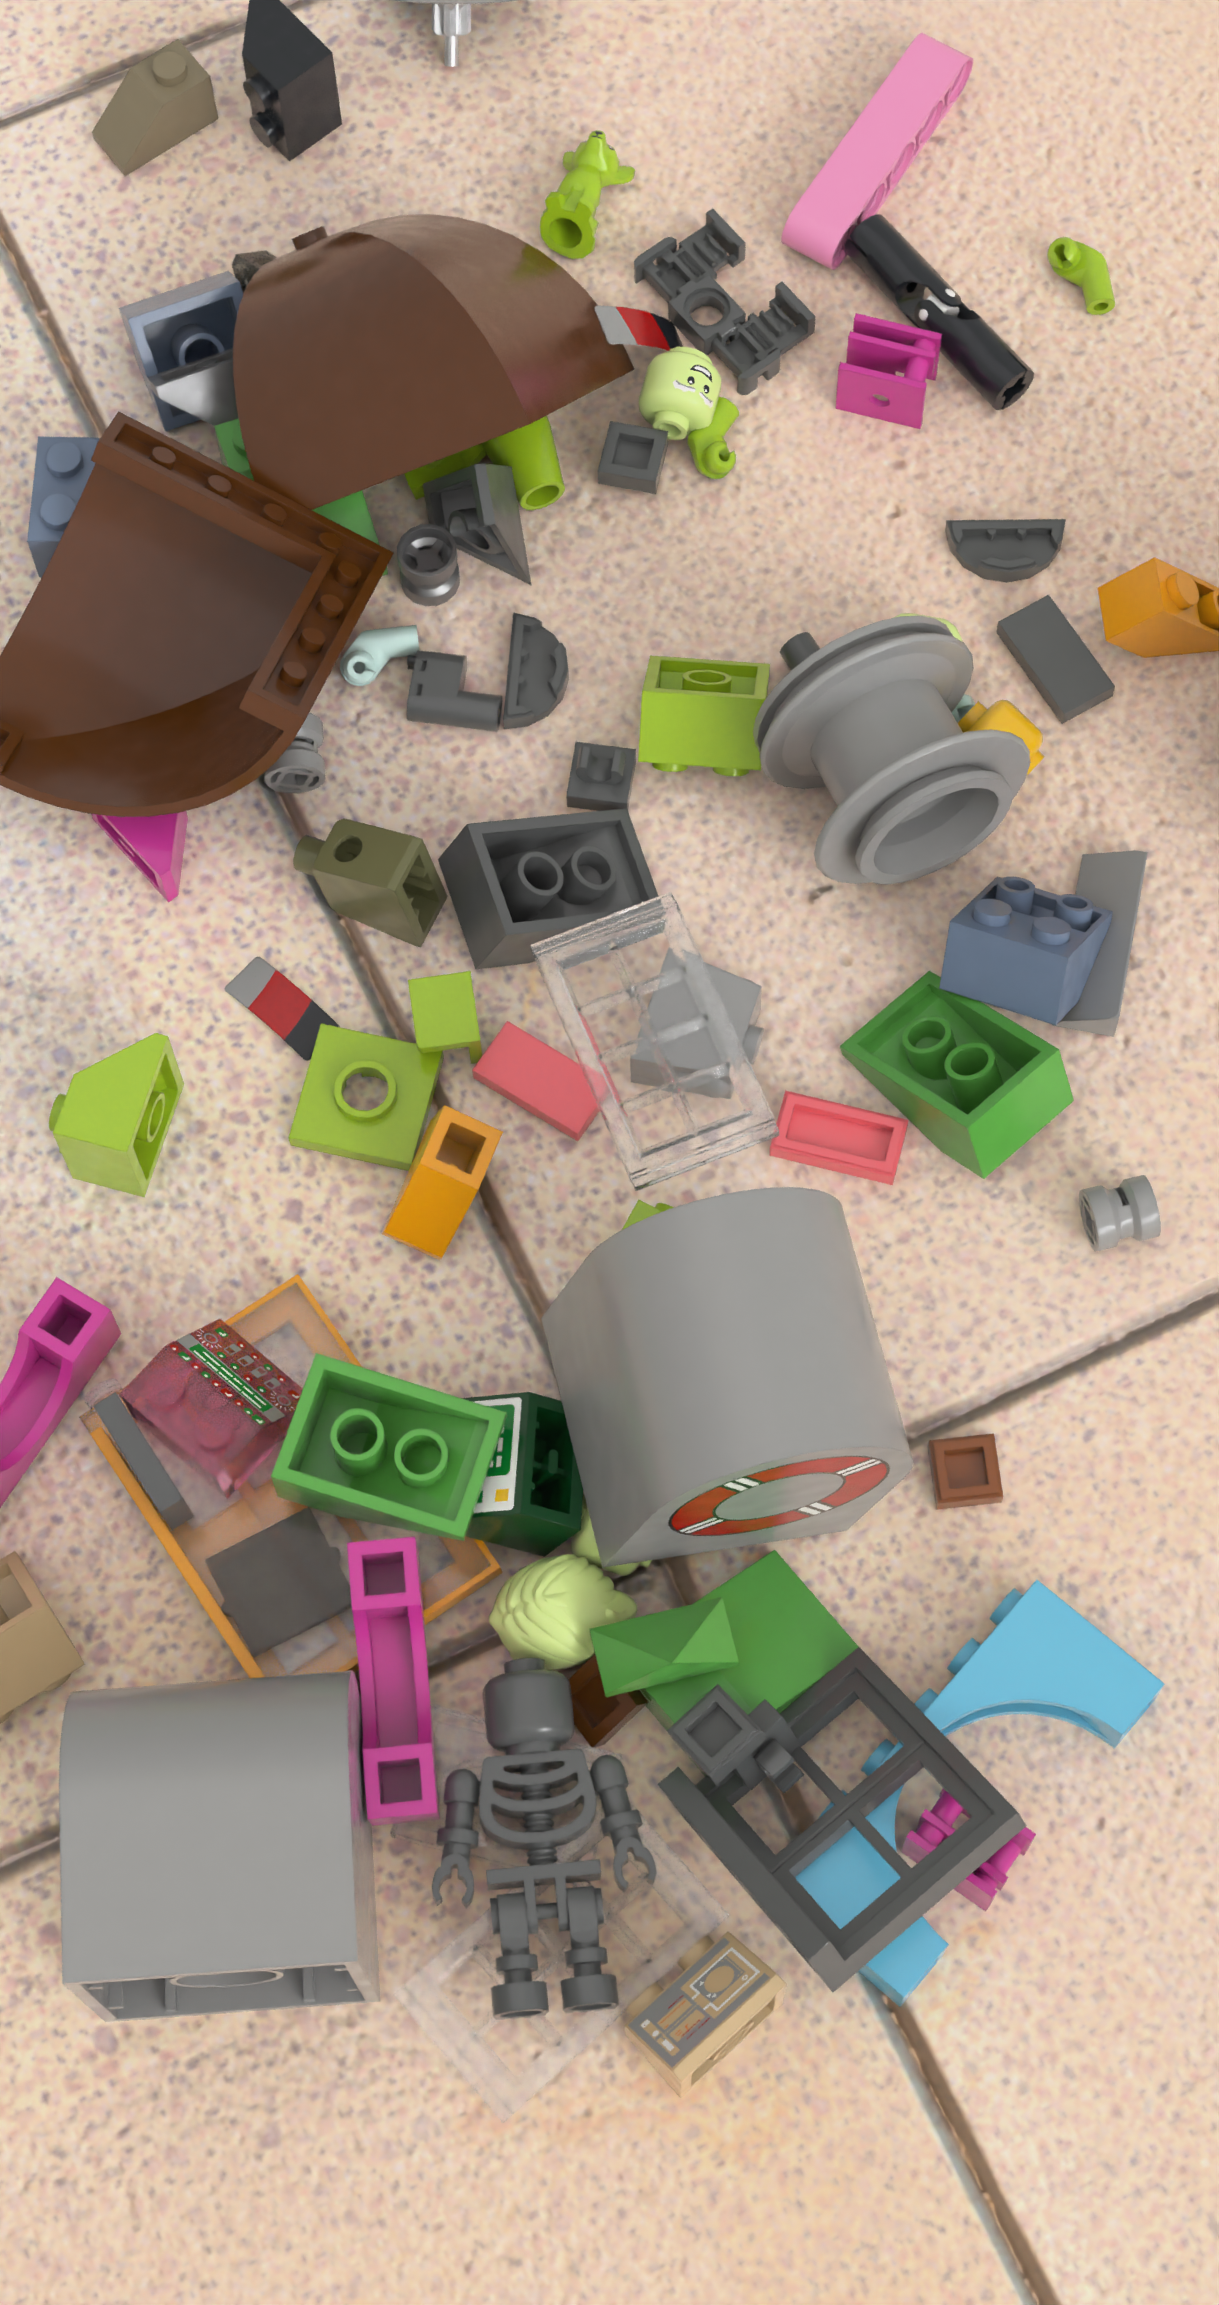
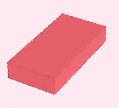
[472,1021,613,1141]
[769,1090,909,1185]

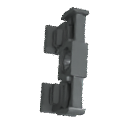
[634,208,815,395]

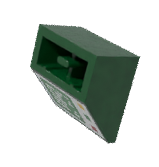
[462,1392,583,1557]

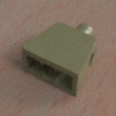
[293,818,448,948]

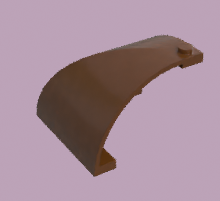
[233,214,635,510]
[0,411,394,817]

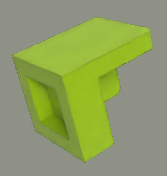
[408,971,482,1064]

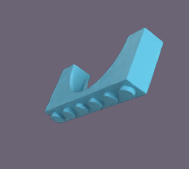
[795,1580,1164,2007]

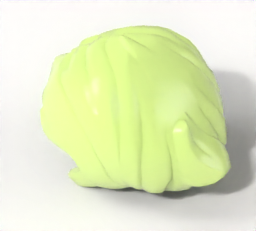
[489,1554,637,1670]

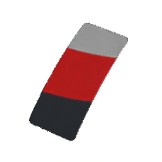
[594,306,683,351]
[225,957,340,1061]

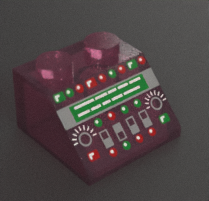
[119,1319,303,1499]

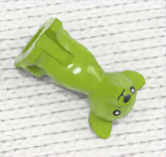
[540,130,635,259]

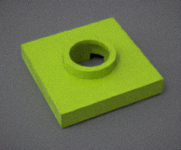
[288,1023,444,1171]

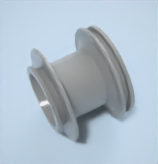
[753,616,1030,884]

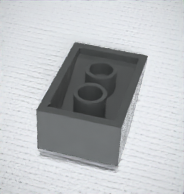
[438,808,666,970]

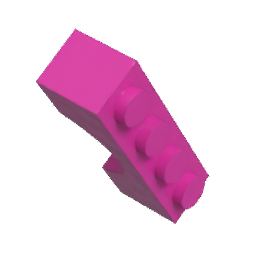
[0,1277,122,1508]
[347,1537,440,1826]

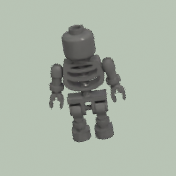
[432,1658,656,2020]

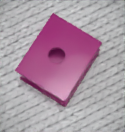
[835,313,942,429]
[901,1787,1036,1912]

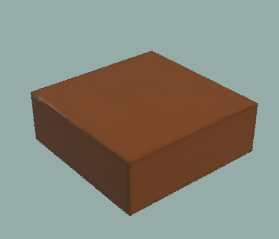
[927,1433,1003,1510]

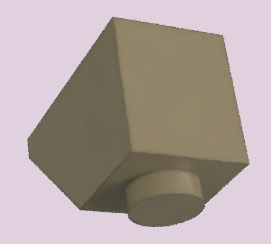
[92,39,218,176]

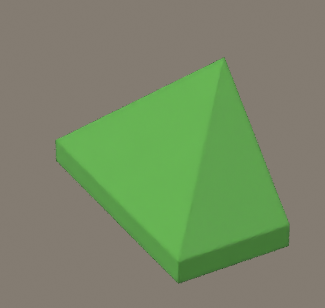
[589,1597,739,1697]

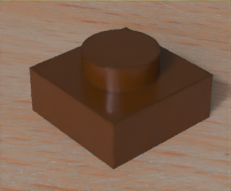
[568,1654,649,1748]

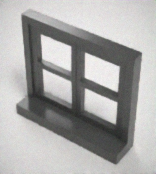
[658,1647,1027,1992]

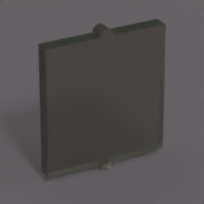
[205,1507,352,1658]

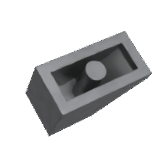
[147,348,239,426]

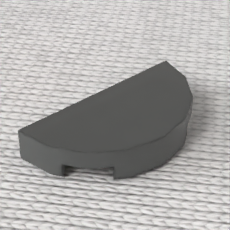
[945,519,1066,583]
[503,613,569,729]

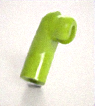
[1047,237,1115,315]
[687,397,739,479]

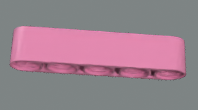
[781,33,973,270]

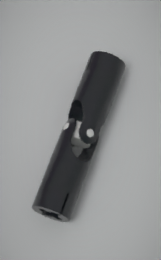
[844,214,1034,410]

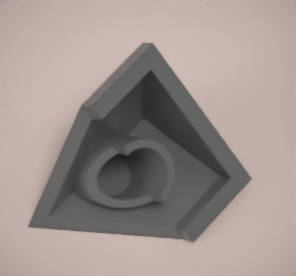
[423,463,532,586]

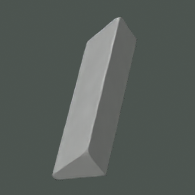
[1052,850,1148,1037]

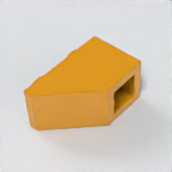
[1098,557,1219,658]
[382,1105,503,1260]

